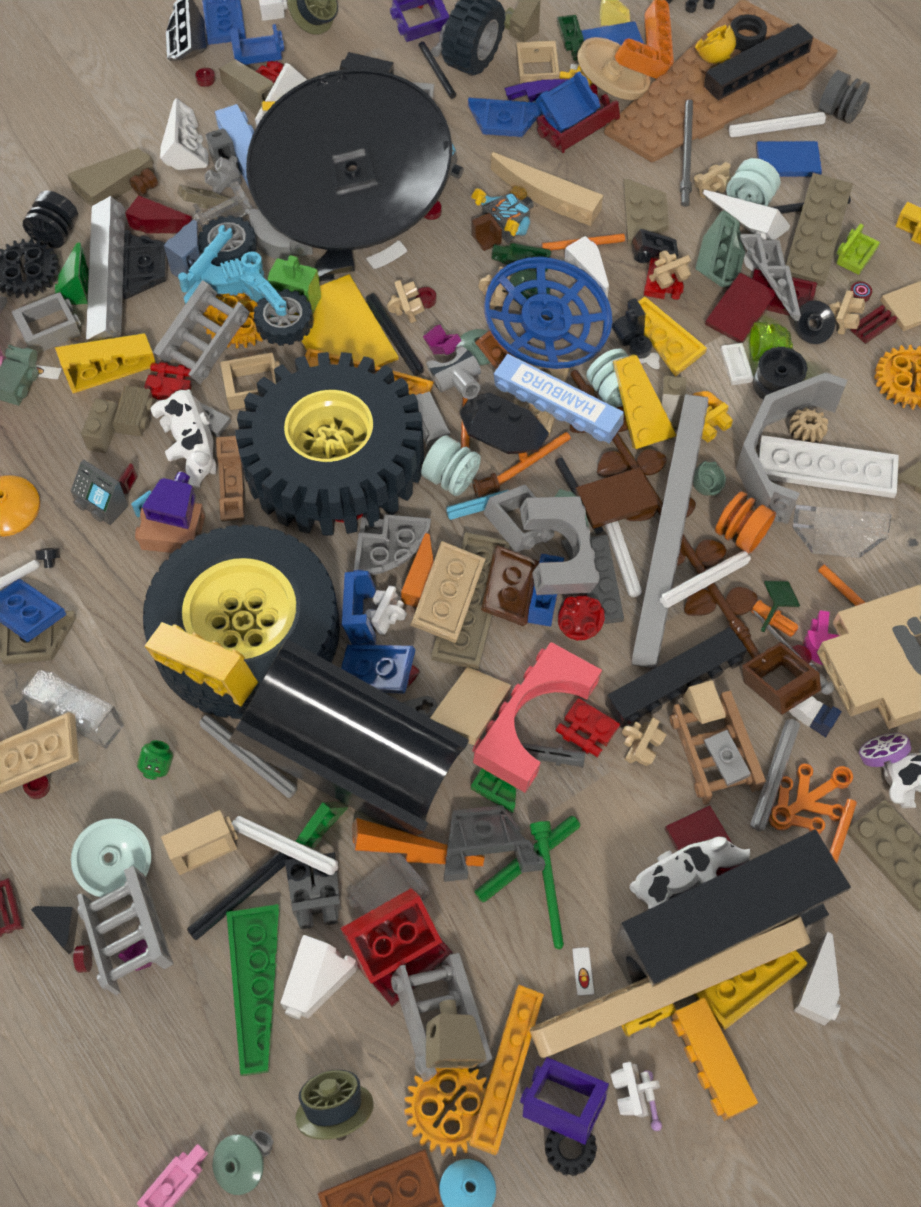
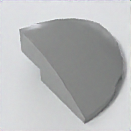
[354,515,431,575]

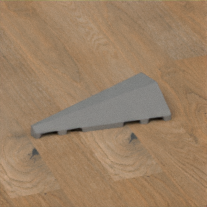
[740,234,801,321]

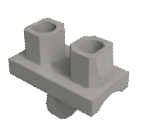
[205,156,241,193]

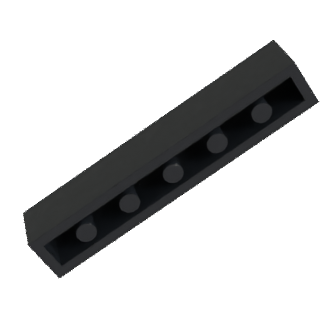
[704,23,814,101]
[605,627,747,728]

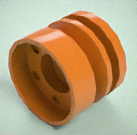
[715,491,776,554]

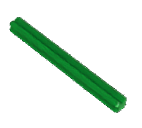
[474,816,581,903]

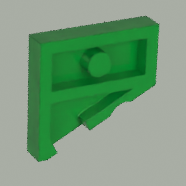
[471,768,516,813]
[296,801,348,849]

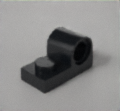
[632,229,679,263]
[612,298,646,346]

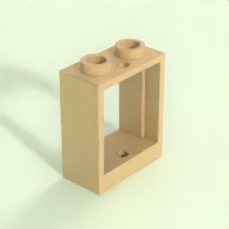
[516,41,560,84]
[220,352,280,410]
[161,810,238,875]

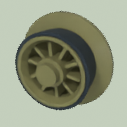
[288,0,338,35]
[295,1070,374,1141]

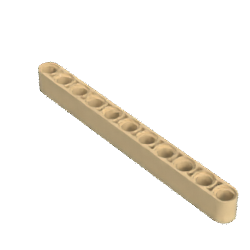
[530,915,811,1058]

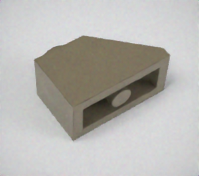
[510,0,541,42]
[660,376,687,430]

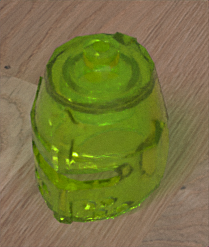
[749,322,793,361]

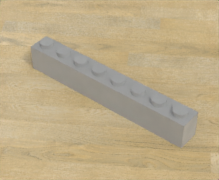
[86,196,125,342]

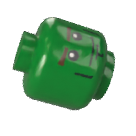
[137,740,174,780]

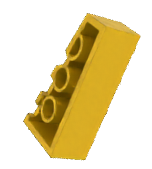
[55,333,156,394]
[145,622,258,706]

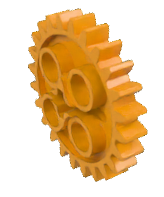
[203,293,270,349]
[874,345,921,410]
[404,1068,487,1156]

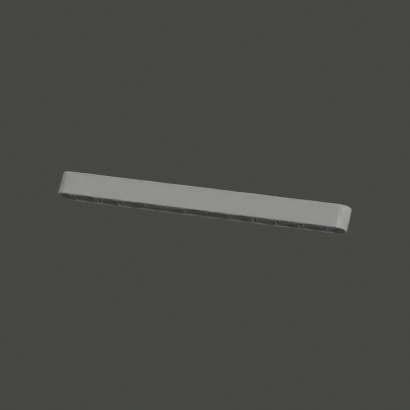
[632,394,708,668]

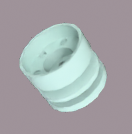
[586,349,628,408]
[421,435,481,496]

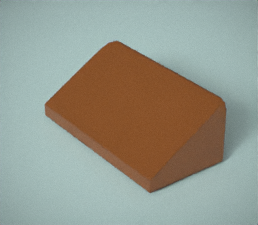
[475,330,517,370]

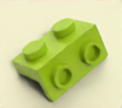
[837,223,880,275]

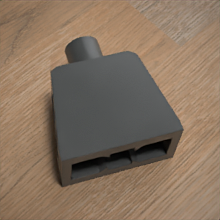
[205,129,239,170]

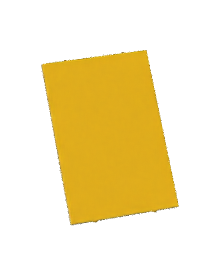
[290,274,399,367]

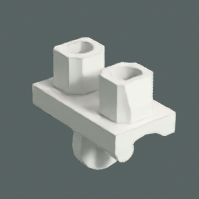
[365,586,407,635]
[611,1062,660,1118]

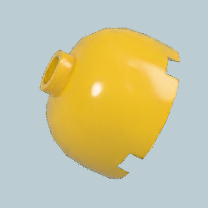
[695,25,736,64]

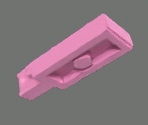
[137,1144,208,1207]

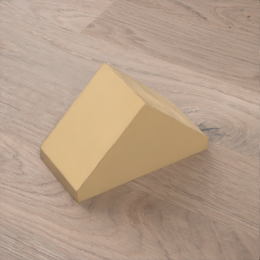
[682,681,725,724]

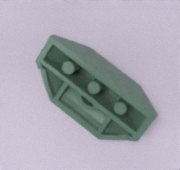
[695,210,745,287]

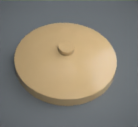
[577,37,650,100]

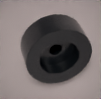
[629,336,652,359]
[35,548,60,568]

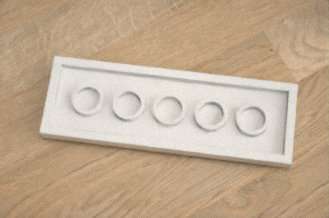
[758,435,899,498]

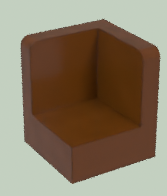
[471,213,502,251]

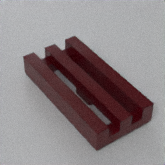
[850,305,898,344]
[0,878,24,937]

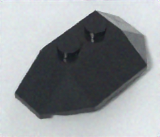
[166,0,206,61]
[459,393,549,454]

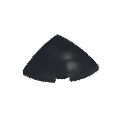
[314,250,355,282]

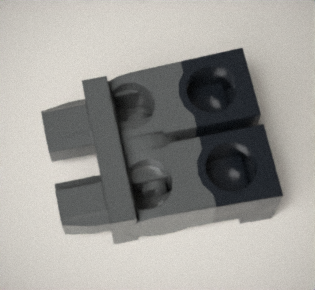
[285,852,342,929]

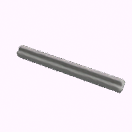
[199,715,297,798]
[750,719,800,831]

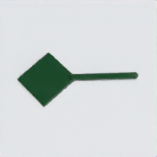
[761,581,800,632]

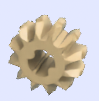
[789,407,828,443]

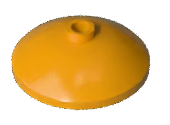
[0,475,40,537]

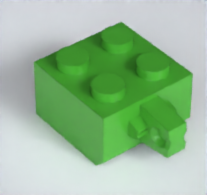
[267,255,321,313]

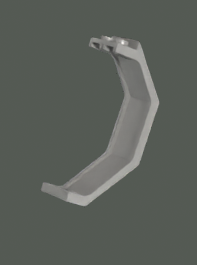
[736,372,848,524]

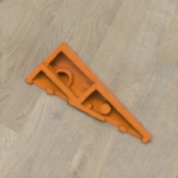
[352,818,485,866]

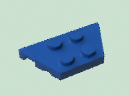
[468,98,541,137]

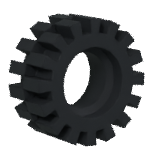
[545,1130,597,1176]

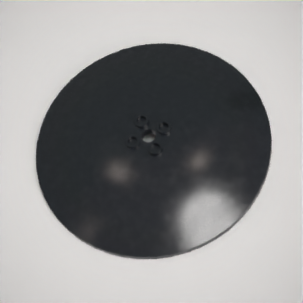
[246,69,453,251]

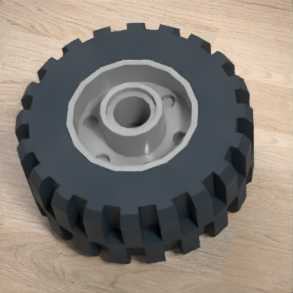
[441,0,506,76]

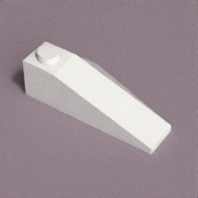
[160,98,208,170]
[703,190,790,240]

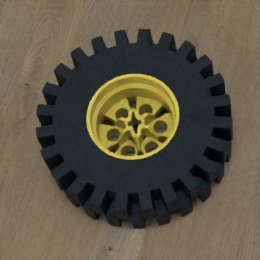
[235,352,424,536]

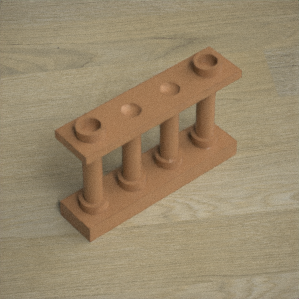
[669,691,766,805]

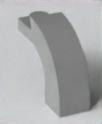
[250,209,313,260]

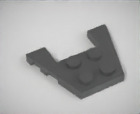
[443,805,545,882]

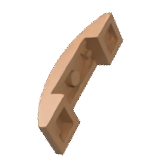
[216,436,245,522]

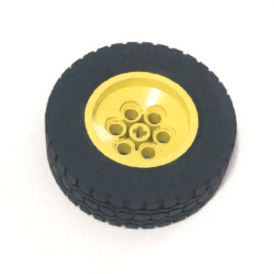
[143,525,340,719]

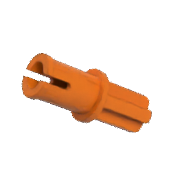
[751,600,799,637]

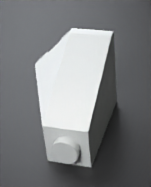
[281,935,357,1019]

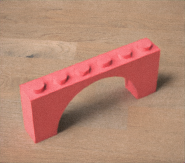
[472,642,602,793]

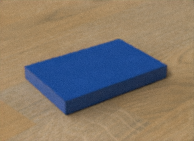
[202,0,246,45]
[581,21,644,45]
[756,141,822,177]
[0,578,66,642]
[341,645,416,694]

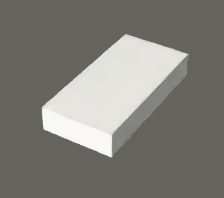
[720,343,754,385]

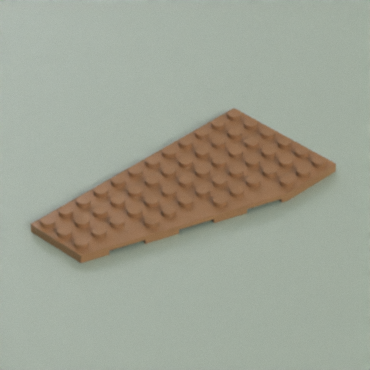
[604,0,838,163]

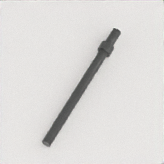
[680,100,693,207]

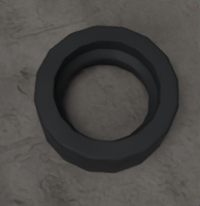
[730,14,767,51]

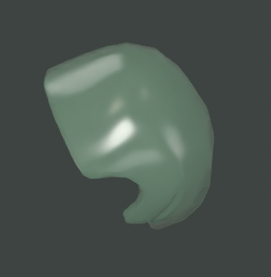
[693,461,726,496]

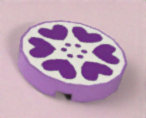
[859,733,911,767]

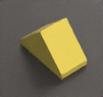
[600,0,630,26]

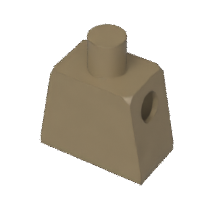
[426,1000,486,1068]

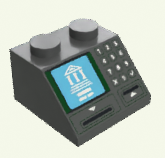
[71,459,128,526]

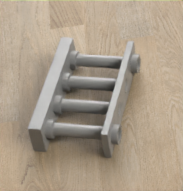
[153,280,250,384]
[77,865,173,995]
[391,953,492,1082]

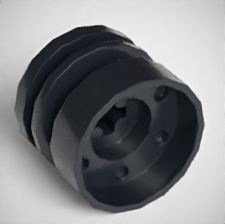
[22,190,79,248]

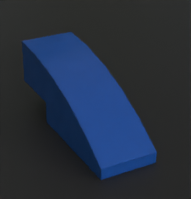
[528,553,564,627]

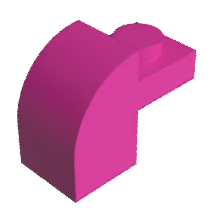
[803,610,839,666]

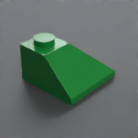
[55,243,89,305]

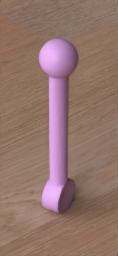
[644,1070,662,1131]

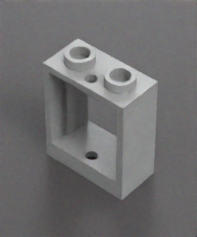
[11,292,81,354]
[483,485,554,552]

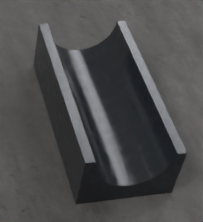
[229,639,469,836]
[612,829,851,987]

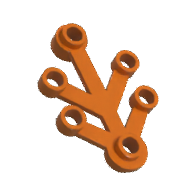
[768,764,853,834]

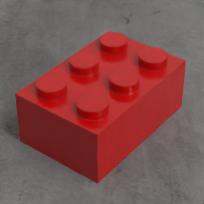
[340,888,442,984]

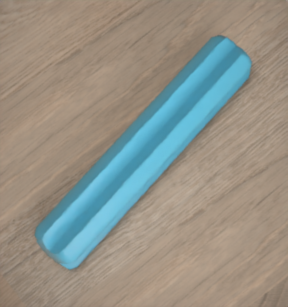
[446,489,509,520]

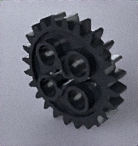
[0,238,60,298]

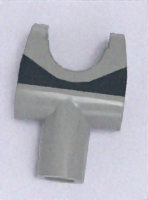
[426,346,481,399]

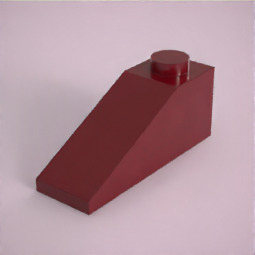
[125,195,192,234]

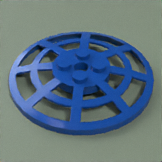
[484,257,612,369]

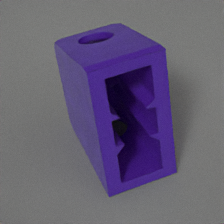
[142,472,196,529]

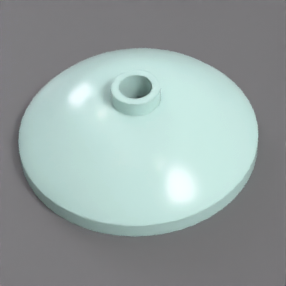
[71,818,151,897]

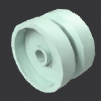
[726,158,781,206]

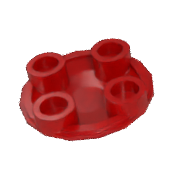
[558,596,605,641]

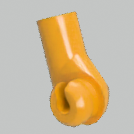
[693,391,724,409]

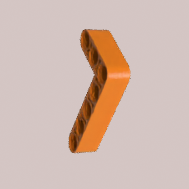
[614,0,674,79]

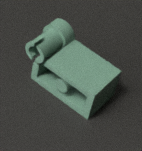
[0,345,39,406]

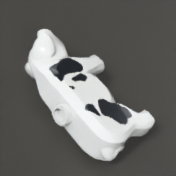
[151,389,216,489]
[882,750,921,808]
[630,837,750,909]

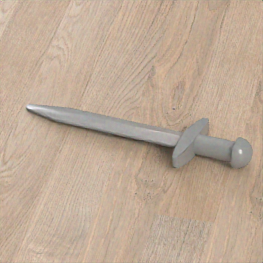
[753,610,834,695]

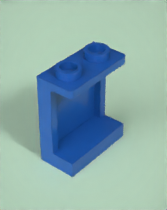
[230,24,285,65]
[535,71,601,133]
[342,570,377,645]

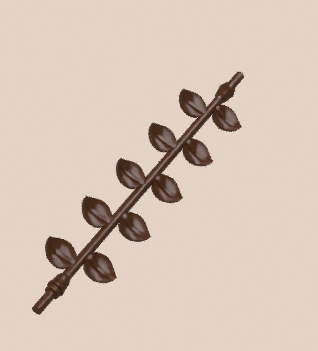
[570,370,760,659]

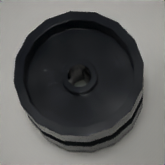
[753,347,808,400]

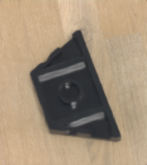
[123,230,167,299]

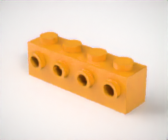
[671,998,758,1121]

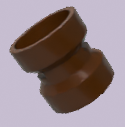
[129,168,158,196]

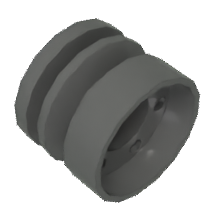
[819,70,870,124]

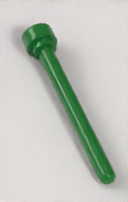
[530,821,564,950]

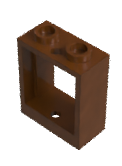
[742,642,821,715]

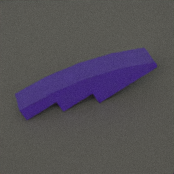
[505,79,568,102]

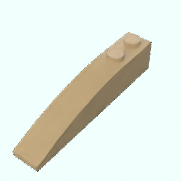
[491,152,603,226]

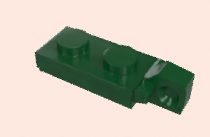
[557,14,584,60]
[492,243,552,272]

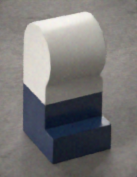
[789,696,842,738]

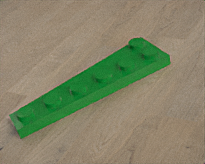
[226,904,280,1077]

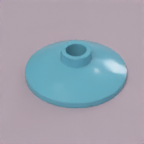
[439,1159,496,1207]

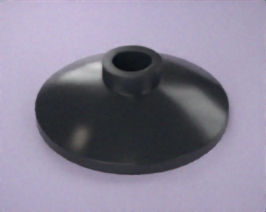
[794,301,835,344]

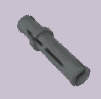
[520,742,586,768]

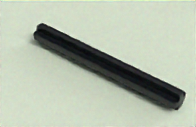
[366,293,424,376]
[187,851,294,940]

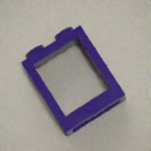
[390,0,450,42]
[520,1057,609,1145]

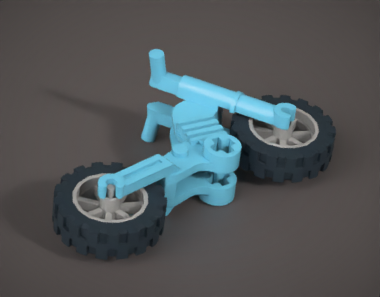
[178,215,313,346]

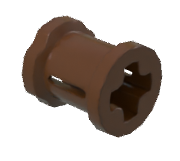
[472,473,500,498]

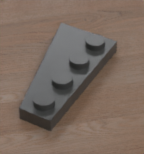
[561,535,624,624]

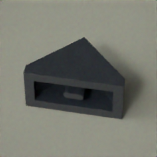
[31,906,79,954]

